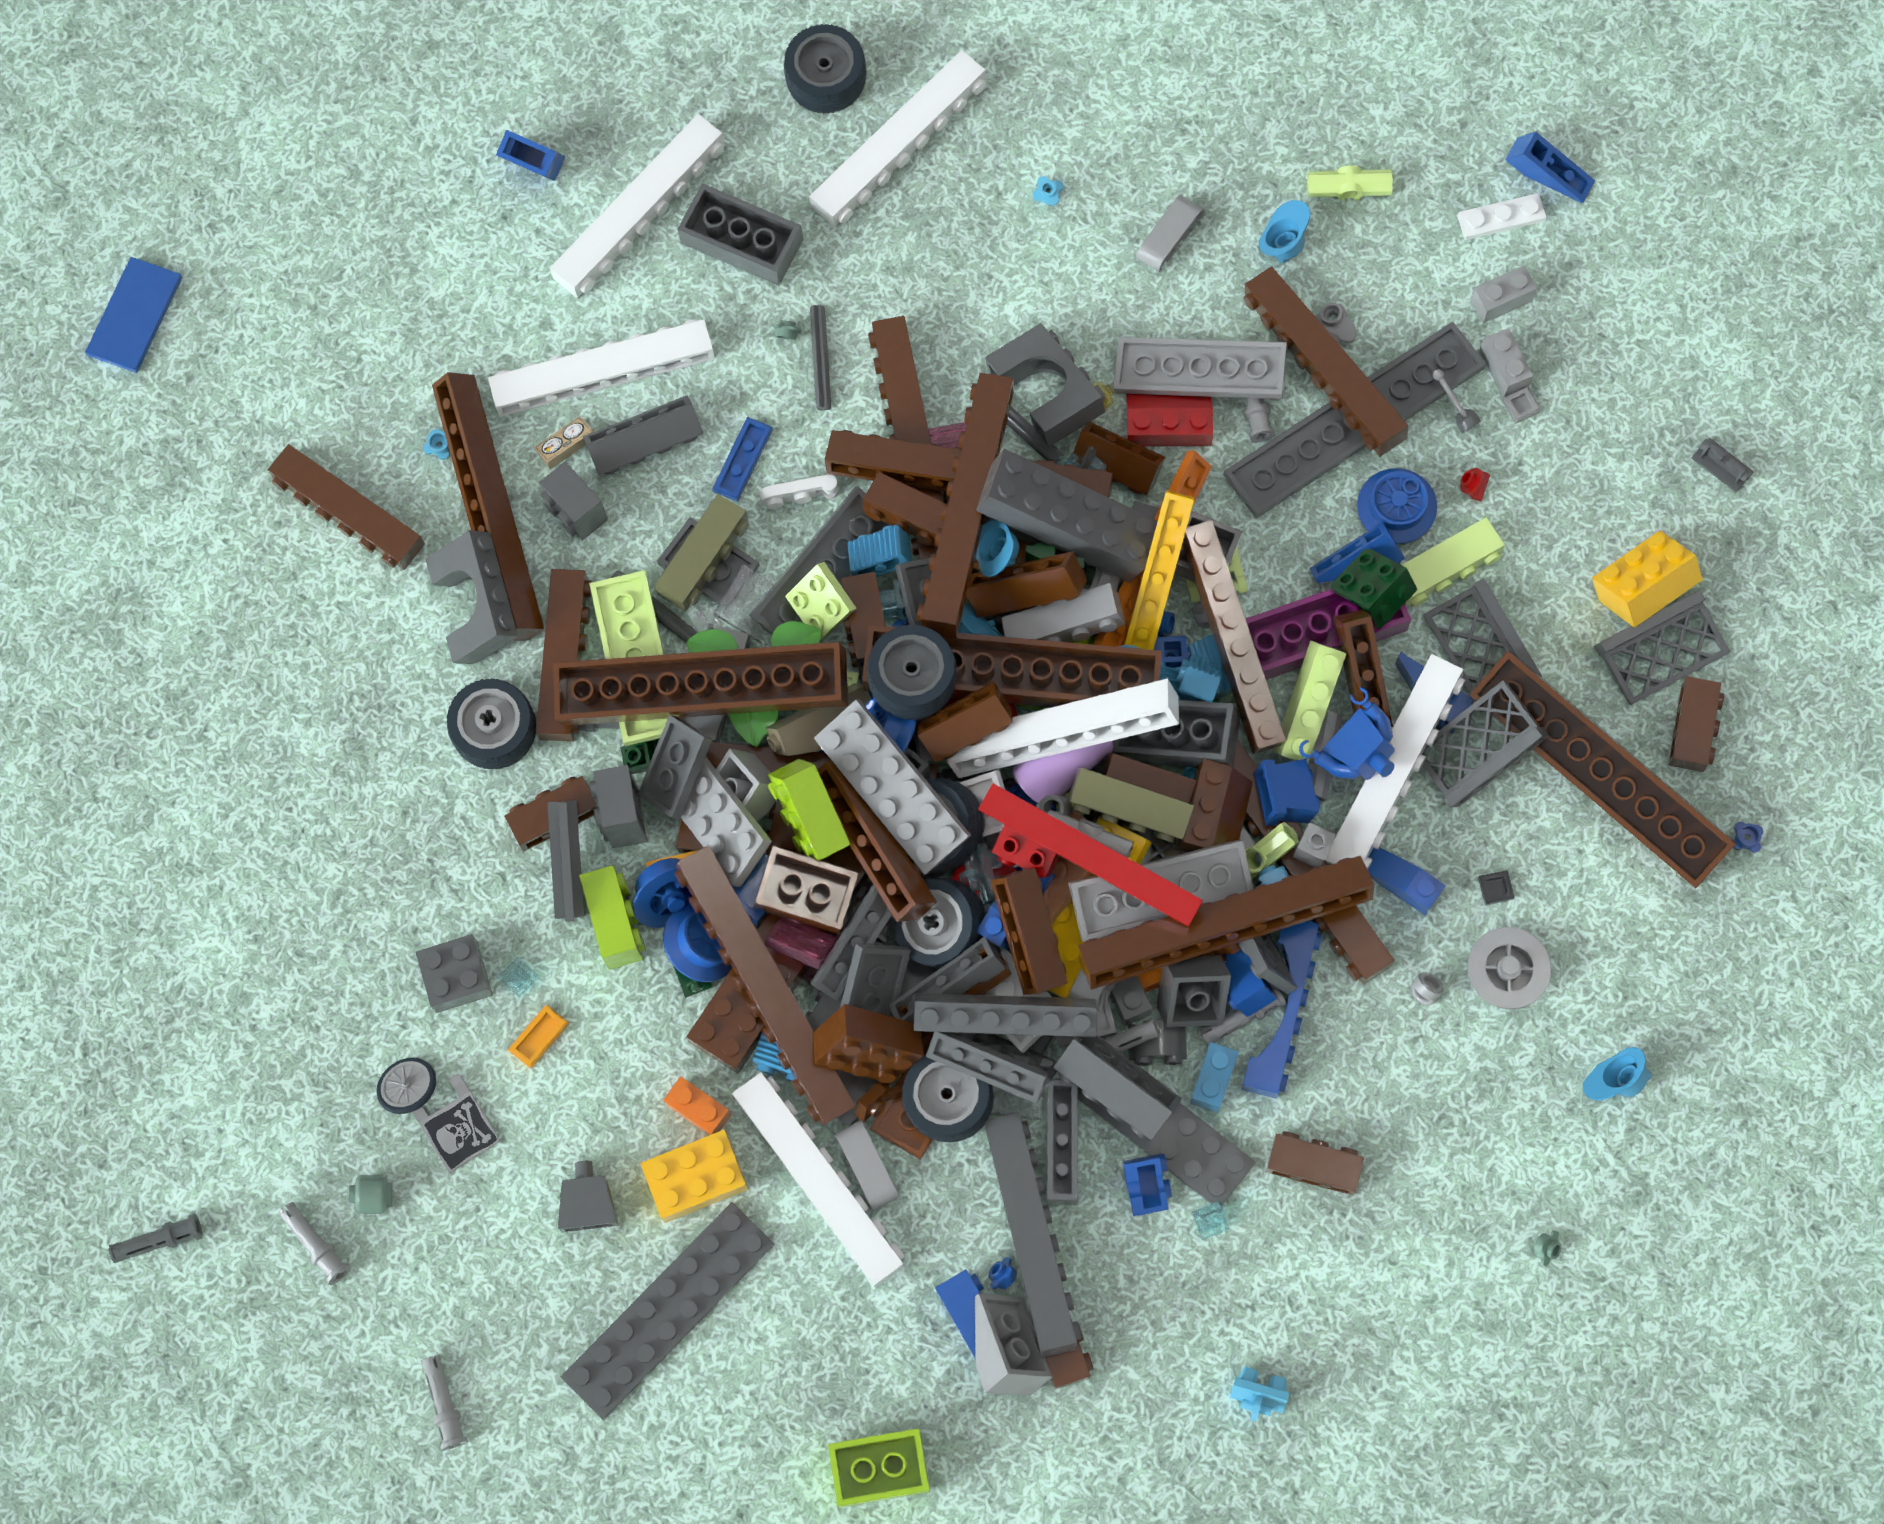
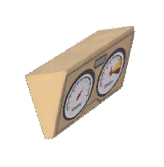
[534,416,593,469]

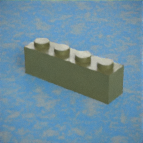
[654,494,749,611]
[1067,768,1194,843]

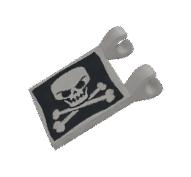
[412,1074,500,1173]

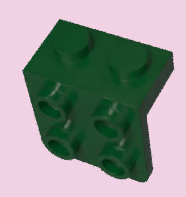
[1331,548,1418,630]

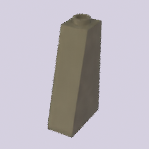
[766,683,871,756]

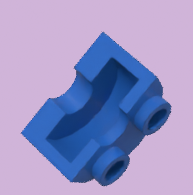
[1123,1154,1172,1217]

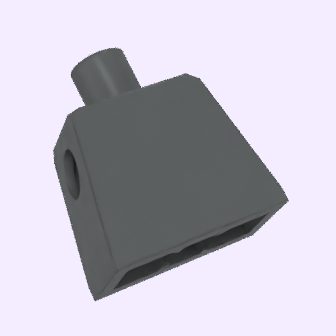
[558,1160,619,1233]

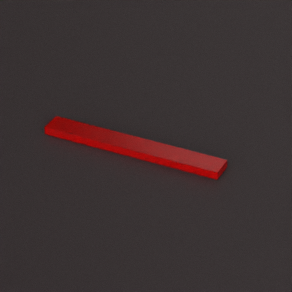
[978,783,1203,927]

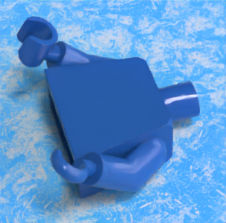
[1299,687,1395,780]

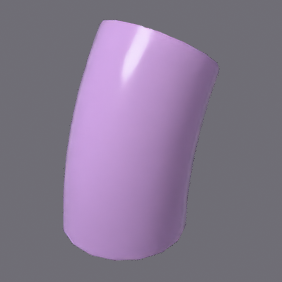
[1013,741,1113,806]

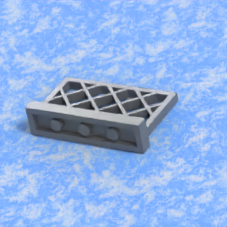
[1423,578,1542,712]
[1593,590,1731,705]
[1422,680,1550,807]
[547,800,584,922]
[801,879,892,1001]
[926,1032,1058,1104]

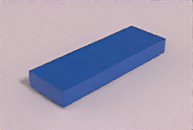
[712,417,773,502]

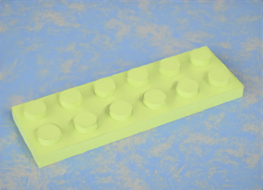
[589,570,667,746]

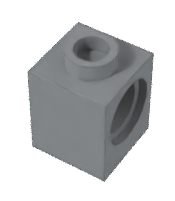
[1293,822,1336,868]

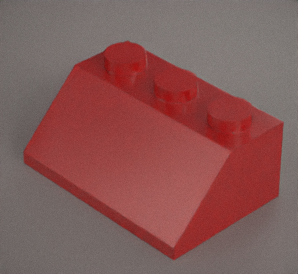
[1126,394,1213,447]

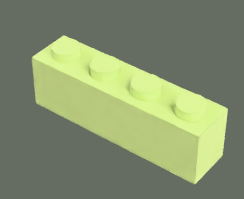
[1402,517,1505,607]
[1273,641,1347,762]

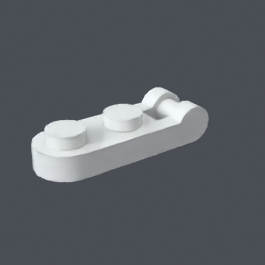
[759,474,839,509]

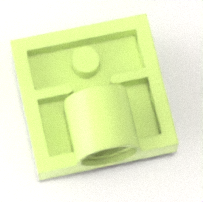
[785,562,857,641]

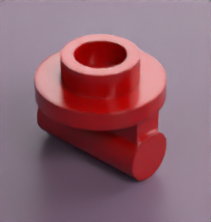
[1460,468,1490,502]

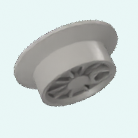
[1467,927,1551,1009]

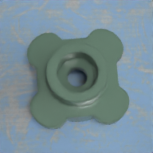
[772,320,801,340]
[1534,1230,1562,1266]

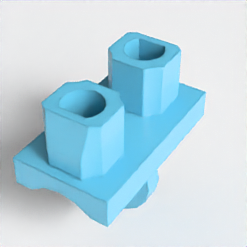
[1230,1367,1289,1421]

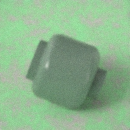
[349,1175,393,1214]

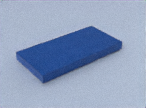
[85,257,183,373]

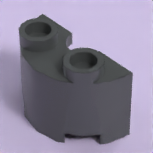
[1128,1020,1187,1066]

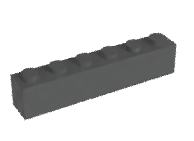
[914,993,1097,1037]

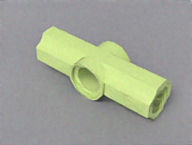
[1307,165,1393,201]
[1245,822,1300,881]

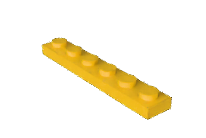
[1125,490,1195,650]

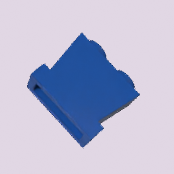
[496,130,566,181]
[1253,758,1320,826]

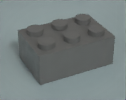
[590,765,647,848]

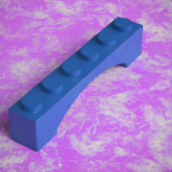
[1241,921,1322,1099]

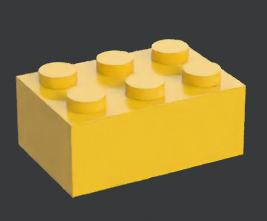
[1592,530,1703,628]
[640,1130,749,1223]

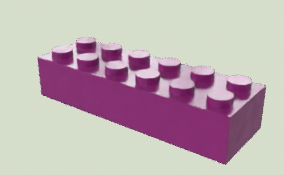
[1245,589,1411,680]

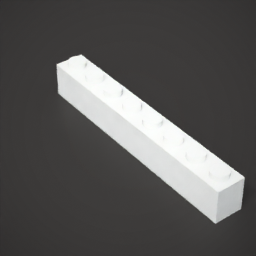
[809,50,986,227]
[550,114,725,298]
[488,319,715,417]
[1324,654,1466,870]
[947,679,1179,778]
[732,1072,905,1289]

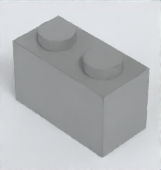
[1470,266,1537,323]
[1479,328,1533,398]

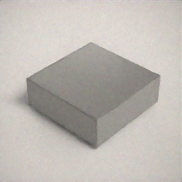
[1502,386,1541,424]

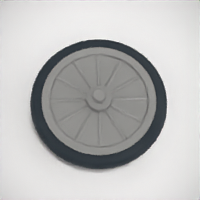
[377,1058,436,1114]

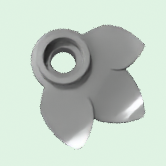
[1315,303,1356,345]

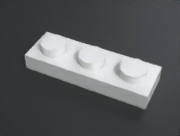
[1457,193,1546,240]

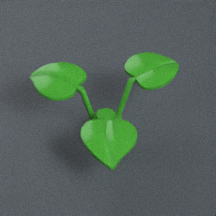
[686,621,822,747]

